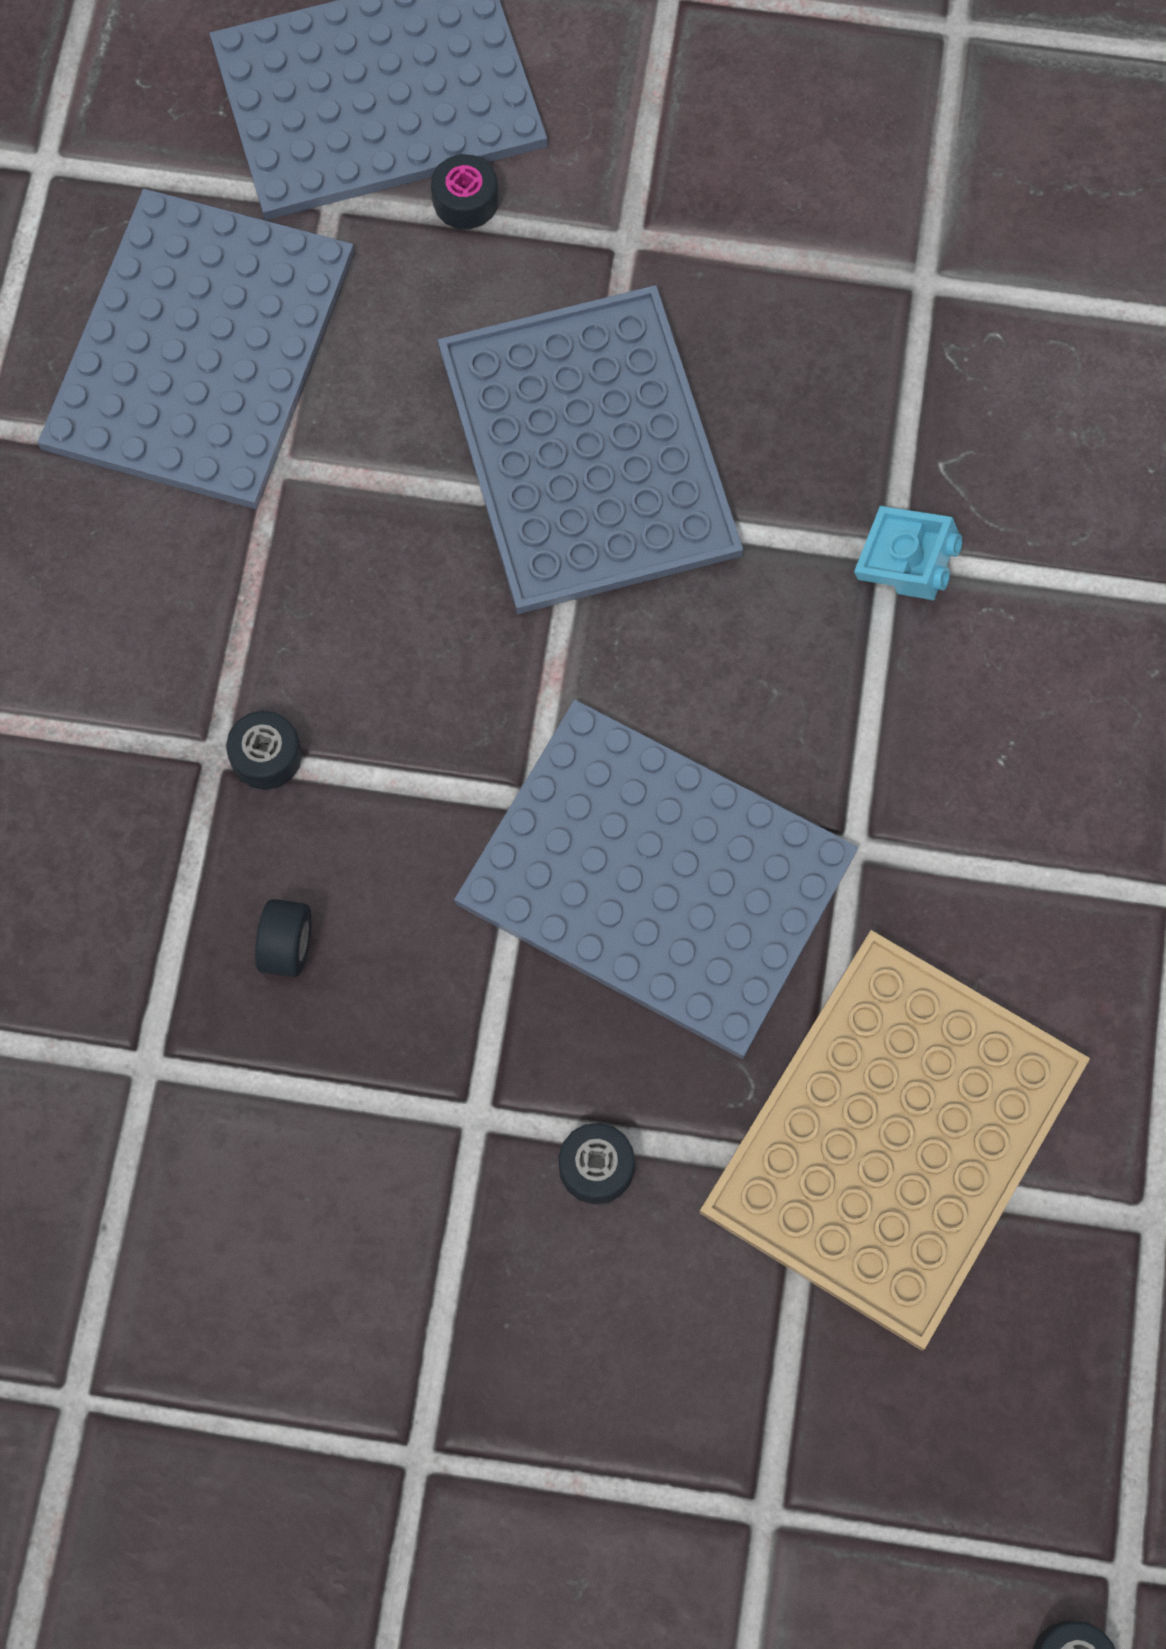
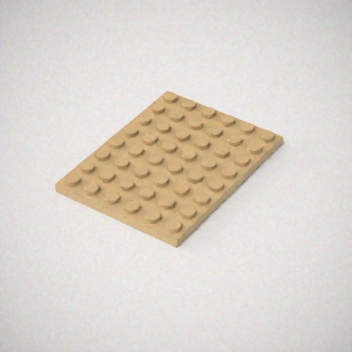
[699,930,1090,1351]

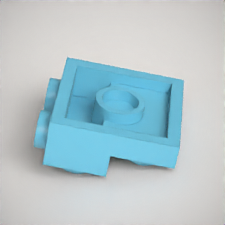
[854,506,962,600]

